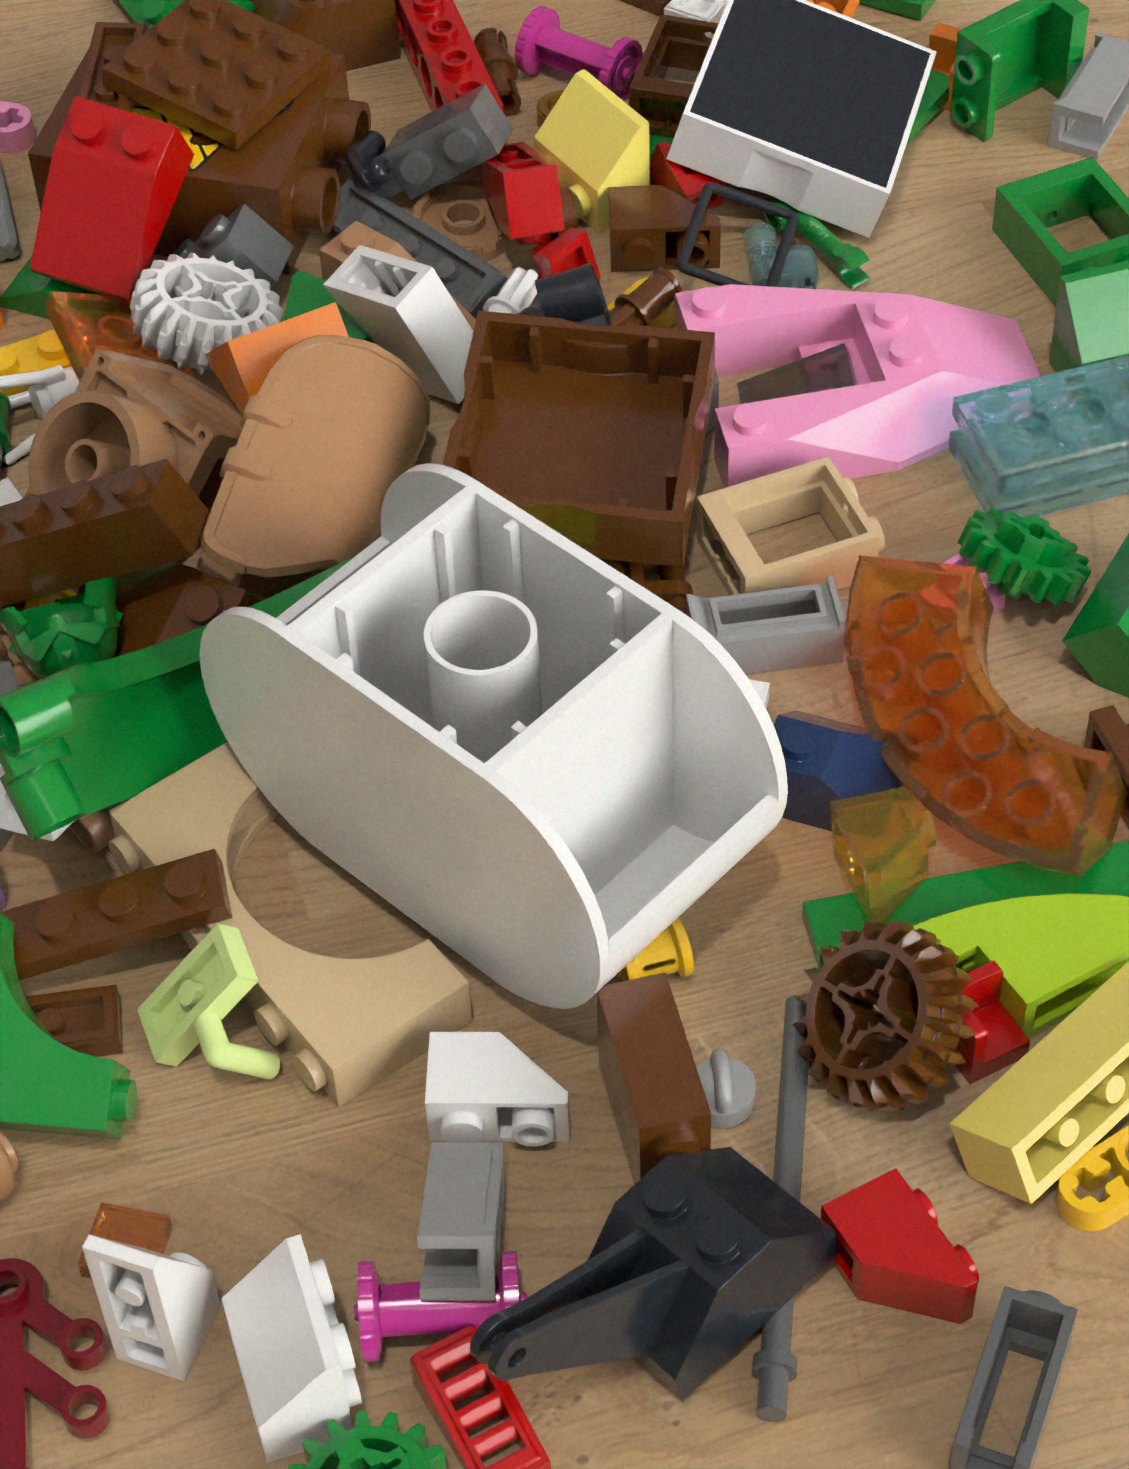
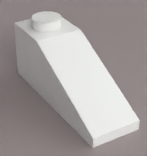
[82,1234,221,1381]

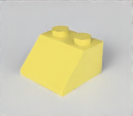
[534,69,650,234]

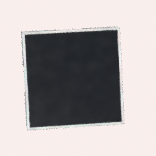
[666,0,937,238]

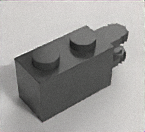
[374,84,513,199]

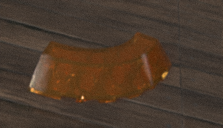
[846,555,1127,876]

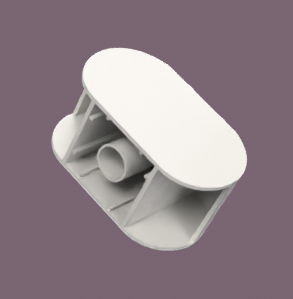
[200,463,788,1009]

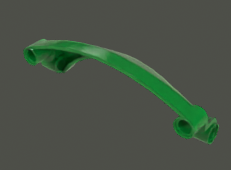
[0,554,358,840]

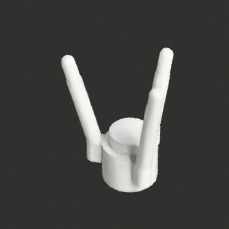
[0,365,81,466]

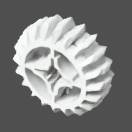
[130,252,283,375]

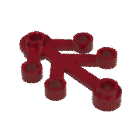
[0,1258,110,1469]

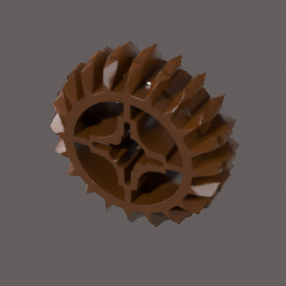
[791,921,978,1111]

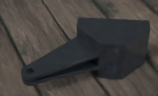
[470,1147,839,1402]

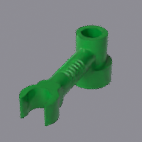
[763,198,870,289]

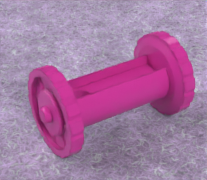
[514,6,643,101]
[354,1251,527,1362]

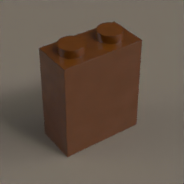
[596,972,711,1185]

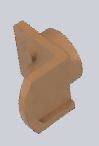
[25,348,244,497]

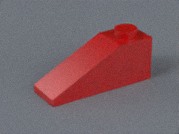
[475,142,565,245]

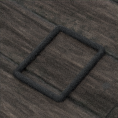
[676,182,798,287]

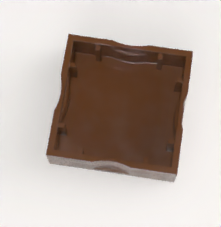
[443,311,715,567]

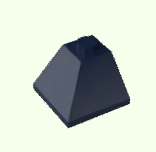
[774,710,918,844]

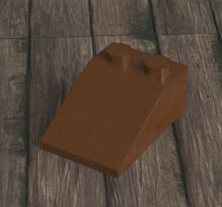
[112,561,260,657]

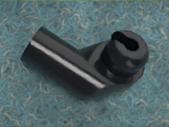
[344,130,393,191]

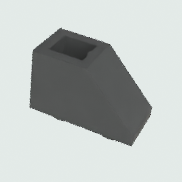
[173,204,294,287]

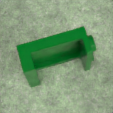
[950,0,1089,142]

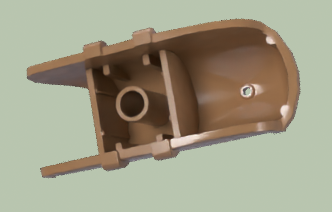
[197,335,430,602]

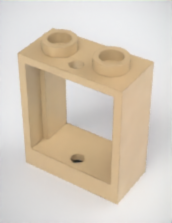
[697,456,885,595]

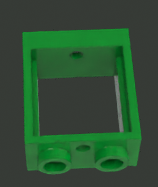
[992,157,1129,307]

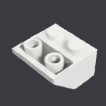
[221,1234,362,1463]

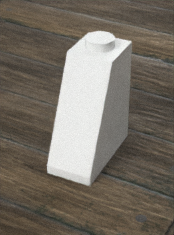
[323,245,474,404]

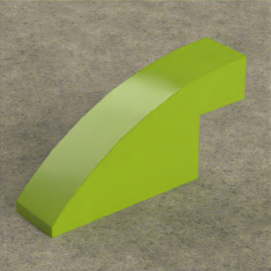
[913,893,1129,1039]

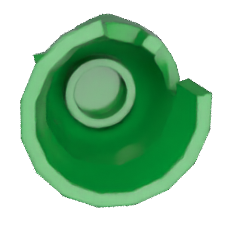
[0,578,124,679]

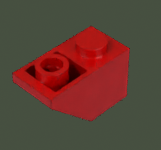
[820,1168,979,1324]

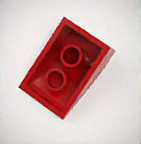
[30,96,194,303]

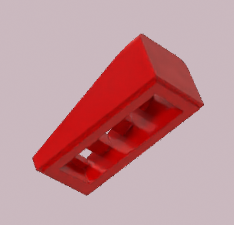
[410,1325,551,1469]

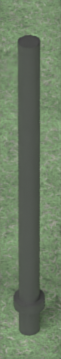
[752,995,809,1421]

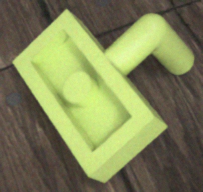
[137,923,280,1080]

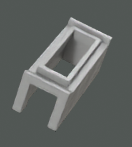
[1048,32,1129,160]
[686,575,854,675]
[417,1142,505,1301]

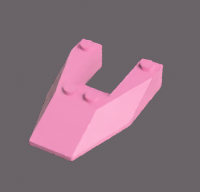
[675,284,1050,488]

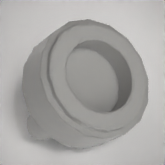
[696,1048,756,1129]

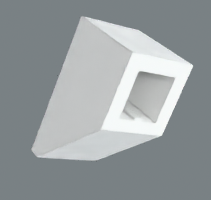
[425,1032,570,1147]

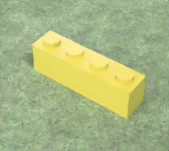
[949,961,1129,1204]

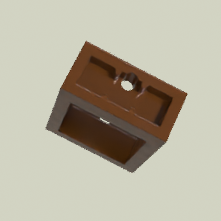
[629,14,719,138]

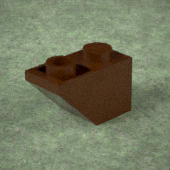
[608,185,721,272]

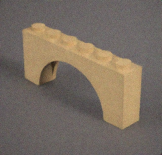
[108,742,473,1108]

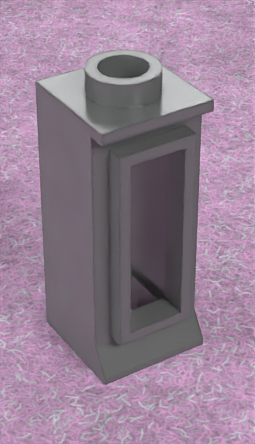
[949,1286,1078,1469]

